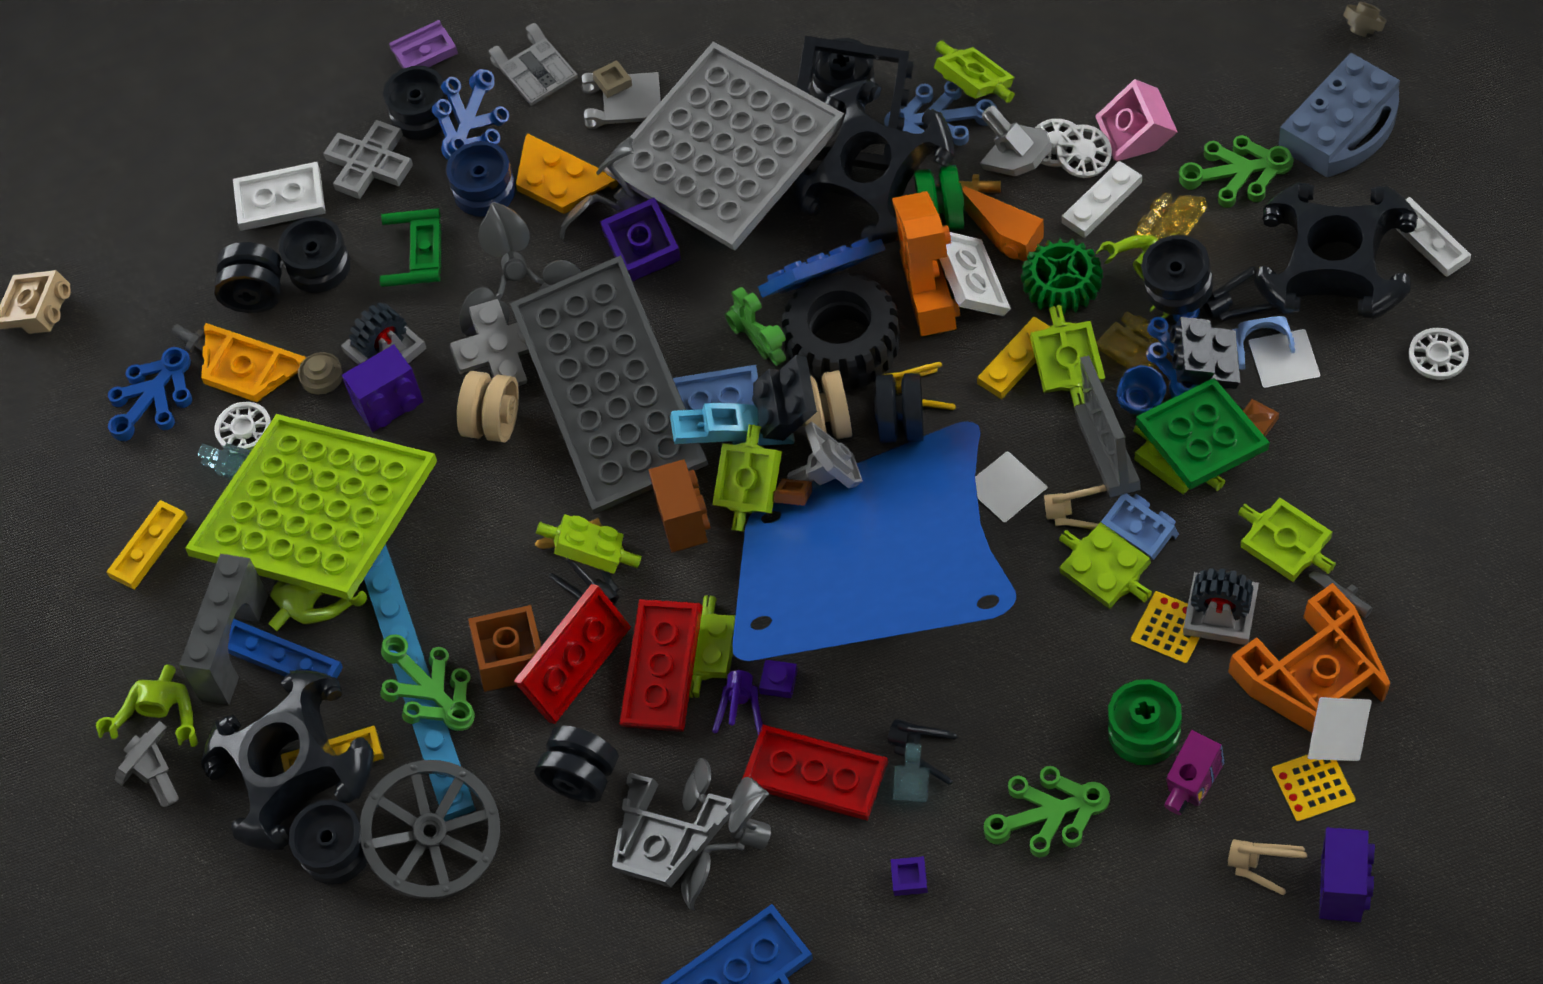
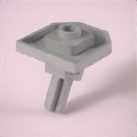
[980,105,1052,176]
[787,421,863,488]
[115,721,179,807]

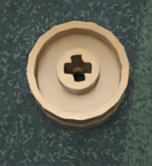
[802,370,852,445]
[457,371,519,443]

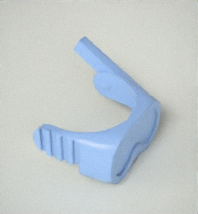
[1232,316,1295,370]

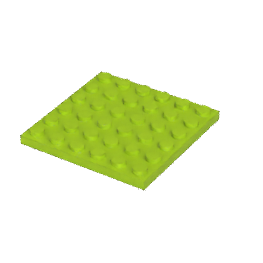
[185,414,437,600]

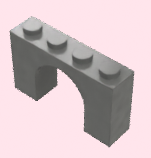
[179,553,268,705]

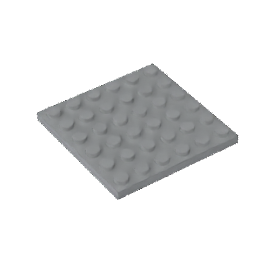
[604,41,845,251]

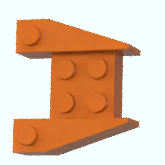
[892,191,960,336]
[1228,583,1390,733]

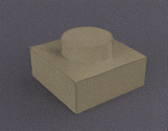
[593,60,632,98]

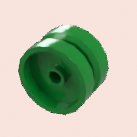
[914,165,965,231]
[1108,680,1182,765]

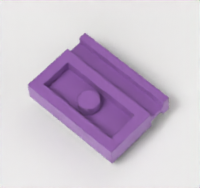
[389,20,458,68]

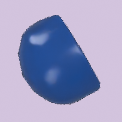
[1116,365,1166,415]

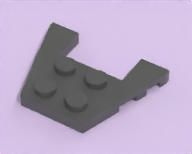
[612,772,732,888]

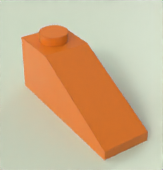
[962,186,1044,262]

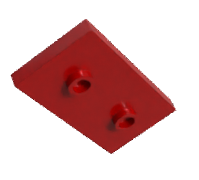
[514,584,631,724]
[619,599,703,732]
[742,724,888,821]

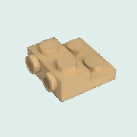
[0,270,71,334]

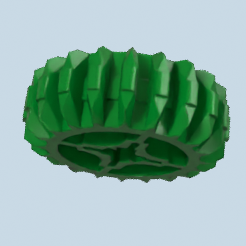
[1021,238,1103,315]

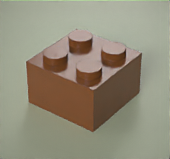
[648,459,711,552]
[468,605,541,692]

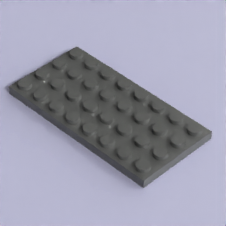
[510,255,709,514]

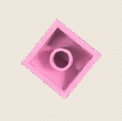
[1095,79,1177,161]

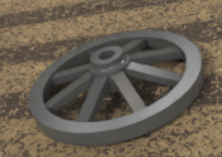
[360,760,500,900]

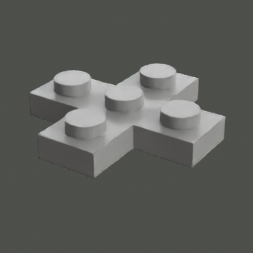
[323,120,413,199]
[450,299,530,386]

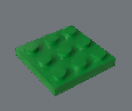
[1135,378,1270,490]

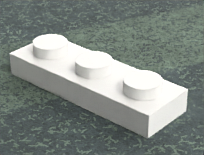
[1062,161,1142,238]
[1396,197,1471,277]

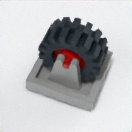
[341,303,427,365]
[1183,568,1259,645]

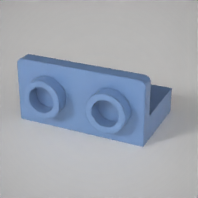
[1101,493,1179,560]

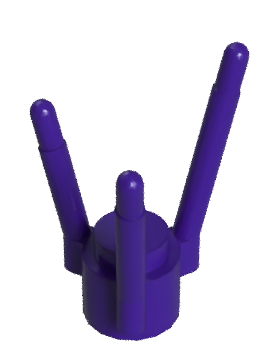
[712,670,763,735]

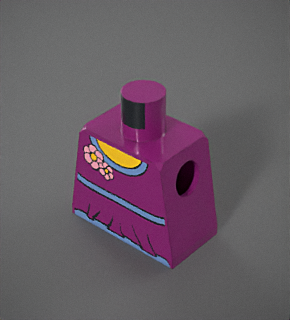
[1164,730,1224,815]

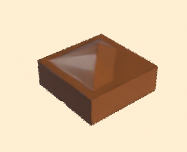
[1243,399,1279,436]
[774,479,812,506]

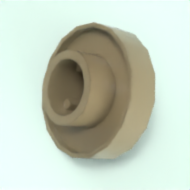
[1343,2,1387,37]
[298,352,343,395]

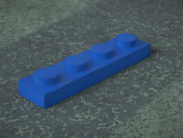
[228,619,343,679]

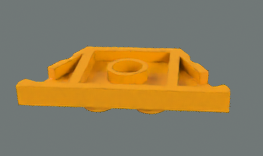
[516,134,619,214]
[201,323,306,402]

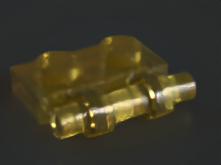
[1134,193,1208,240]
[1097,311,1162,369]

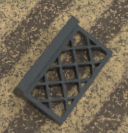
[1074,355,1141,497]

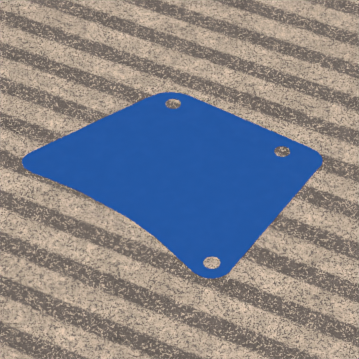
[732,421,1016,661]

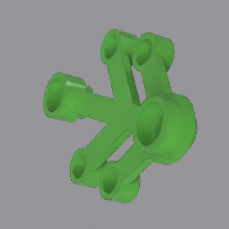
[1179,135,1294,208]
[725,287,786,366]
[380,634,475,731]
[984,766,1110,858]

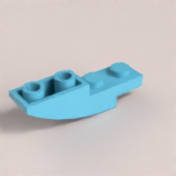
[670,403,794,446]

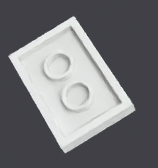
[233,162,326,231]
[939,232,1011,316]

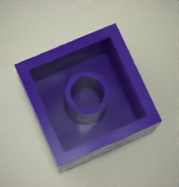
[600,197,681,282]
[342,344,424,432]
[1319,827,1375,922]

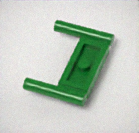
[380,208,441,287]

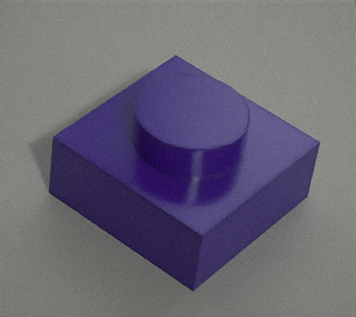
[759,660,798,698]
[890,856,928,896]

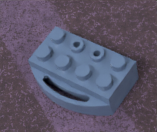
[1279,53,1400,177]

